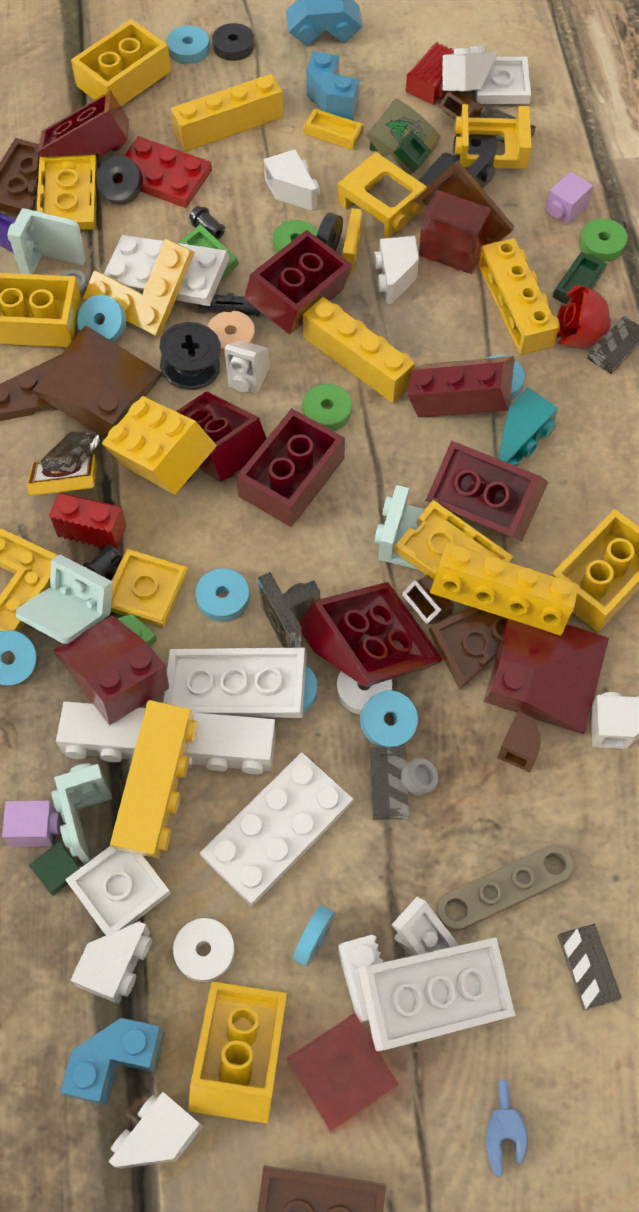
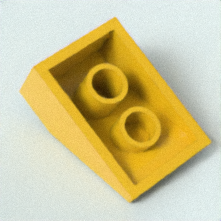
[188,981,287,1124]

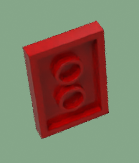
[117,136,212,208]

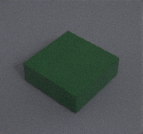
[393,131,431,173]
[29,842,80,896]

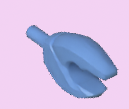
[486,1080,528,1177]

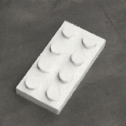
[104,235,230,306]
[163,648,307,718]
[200,752,353,907]
[358,937,515,1051]

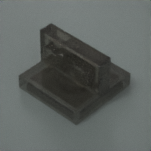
[258,572,320,648]

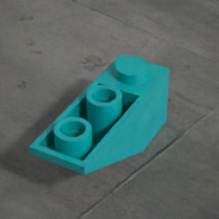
[498,388,558,467]

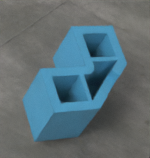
[286,0,363,46]
[306,51,359,121]
[60,1018,165,1106]

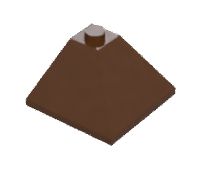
[32,325,162,438]

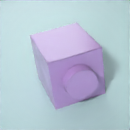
[545,171,593,226]
[2,801,61,847]

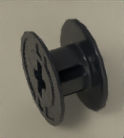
[159,322,221,390]

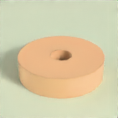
[207,311,255,356]

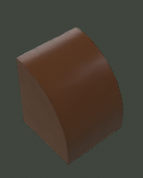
[497,710,540,773]

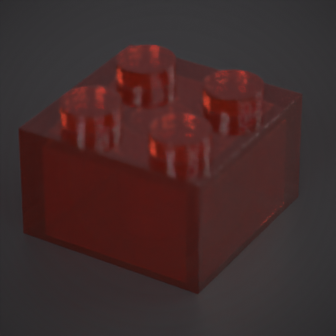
[419,190,491,274]
[287,1013,399,1134]

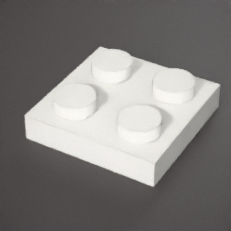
[475,57,531,104]
[65,846,171,935]

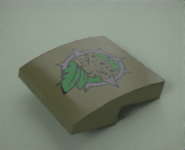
[366,99,441,175]

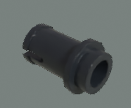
[189,206,225,240]
[83,544,123,577]

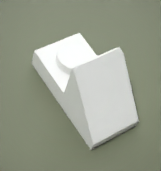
[392,897,459,956]

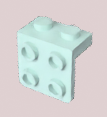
[8,208,86,274]
[374,485,425,570]
[16,555,113,644]
[51,763,113,864]

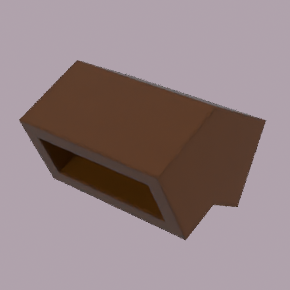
[438,91,482,119]
[401,574,454,625]

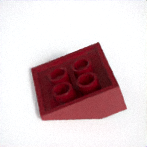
[297,582,443,688]
[483,618,609,734]

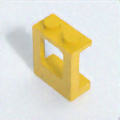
[455,104,531,169]
[337,152,427,238]

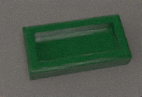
[552,252,607,304]

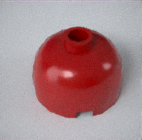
[556,285,611,349]

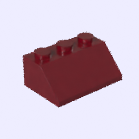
[408,356,515,417]

